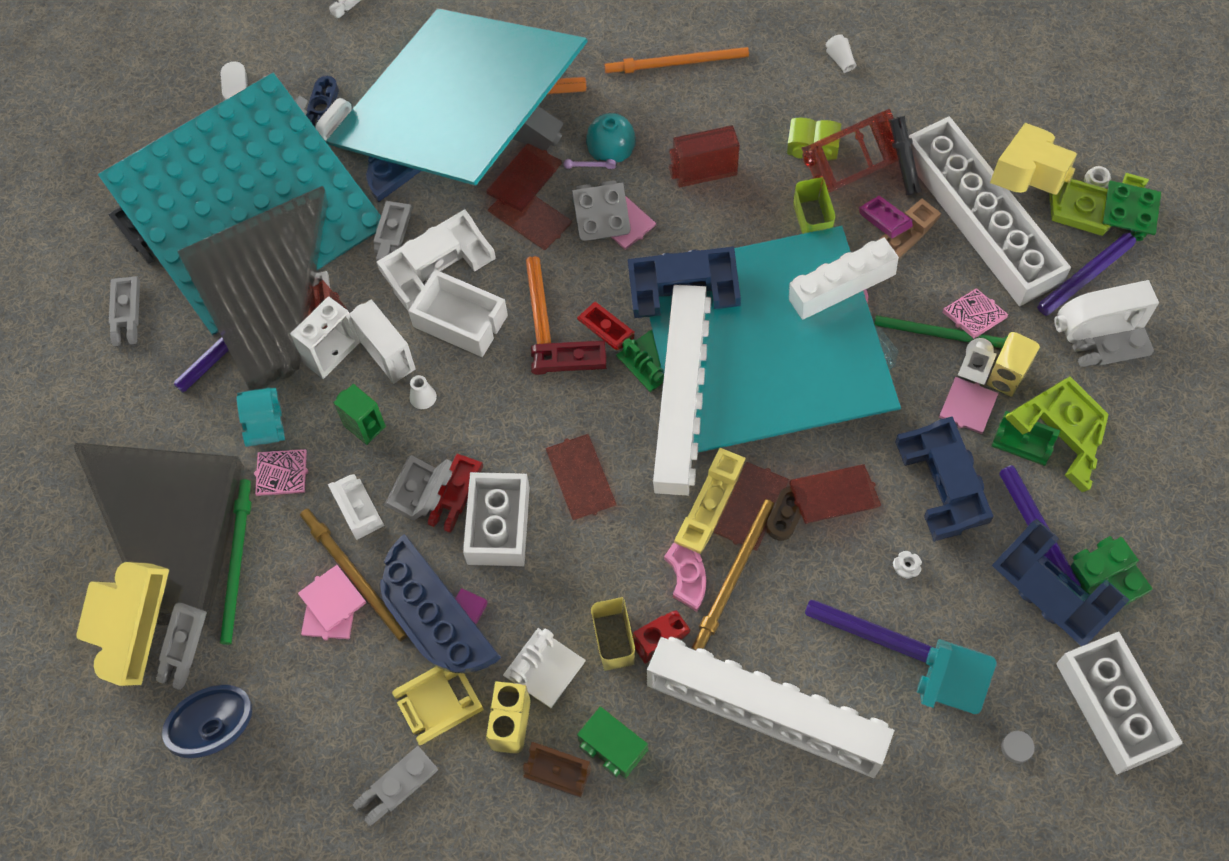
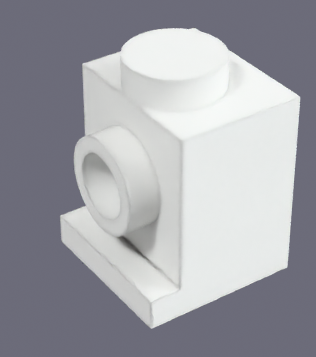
[958,341,997,385]

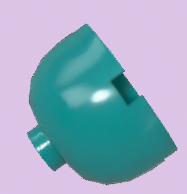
[586,113,636,163]

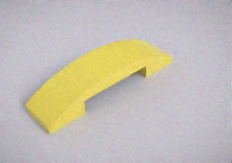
[674,448,746,554]

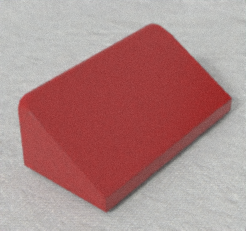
[577,301,635,350]

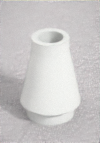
[826,34,856,73]
[409,375,436,409]

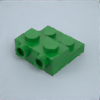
[1070,536,1153,605]

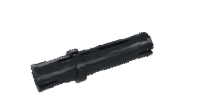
[889,115,922,195]

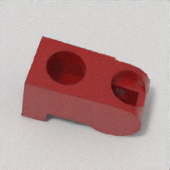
[632,610,691,664]

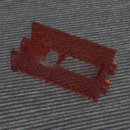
[802,109,898,193]

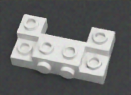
[377,209,496,311]

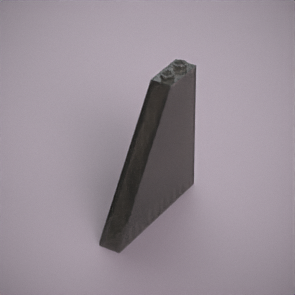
[177,186,328,391]
[74,443,245,625]

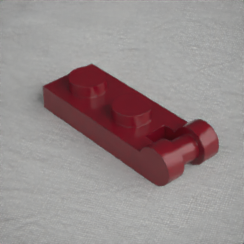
[531,340,607,375]

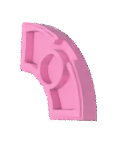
[664,543,706,612]

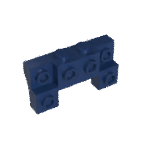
[627,246,741,319]
[895,416,994,542]
[992,519,1129,646]

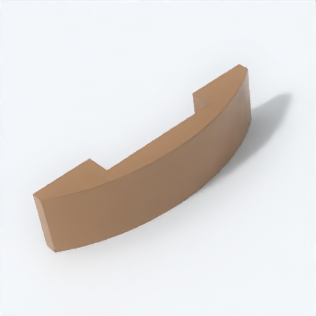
[877,199,941,259]

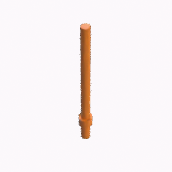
[604,47,749,74]

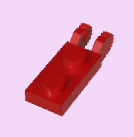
[428,454,483,533]

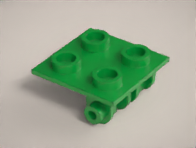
[1102,180,1161,241]
[616,329,664,392]

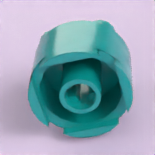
[237,388,285,447]

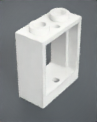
[290,296,360,379]
[349,299,416,384]

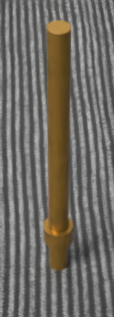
[691,499,775,651]
[300,508,408,642]

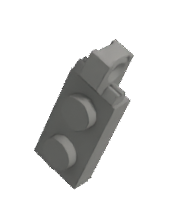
[373,201,412,261]

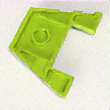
[1049,173,1149,236]
[1005,376,1109,492]

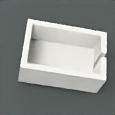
[408,270,508,357]

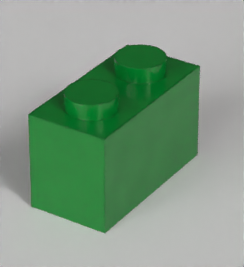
[333,384,386,445]
[577,706,648,779]

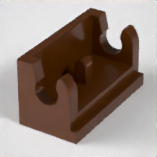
[523,742,591,798]

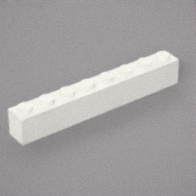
[653,285,711,496]

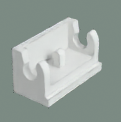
[328,474,384,540]

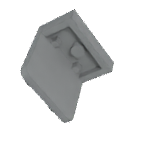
[572,181,631,241]
[384,455,452,521]

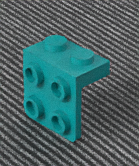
[917,639,997,714]

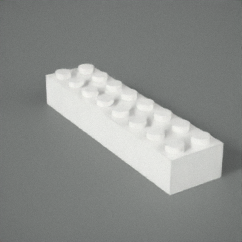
[909,116,1071,307]
[647,637,894,778]

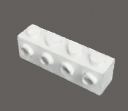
[789,237,899,320]

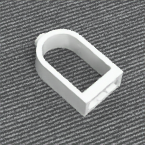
[1054,280,1159,343]

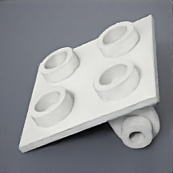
[503,628,586,708]

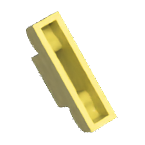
[990,123,1077,194]
[76,562,169,686]

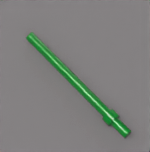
[874,315,1008,349]
[220,479,252,645]

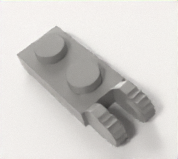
[109,276,140,346]
[1072,328,1154,367]
[156,602,207,690]
[353,746,438,825]

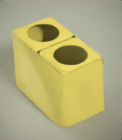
[987,332,1040,397]
[591,597,635,671]
[486,681,531,753]

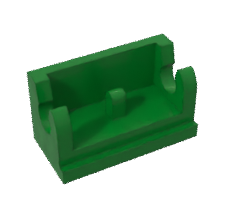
[991,411,1060,466]

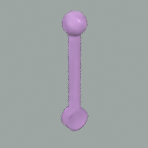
[564,159,616,169]

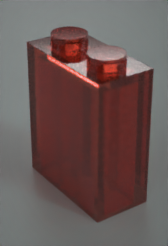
[669,125,740,188]

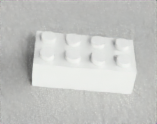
[1056,632,1183,775]

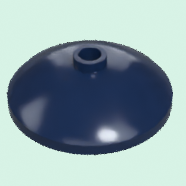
[162,685,253,758]

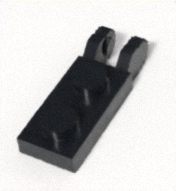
[108,207,154,265]

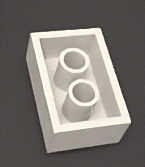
[463,472,530,566]

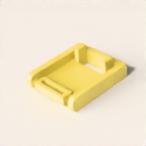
[392,666,484,745]

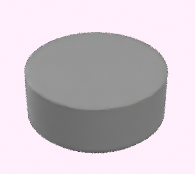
[1001,731,1035,764]

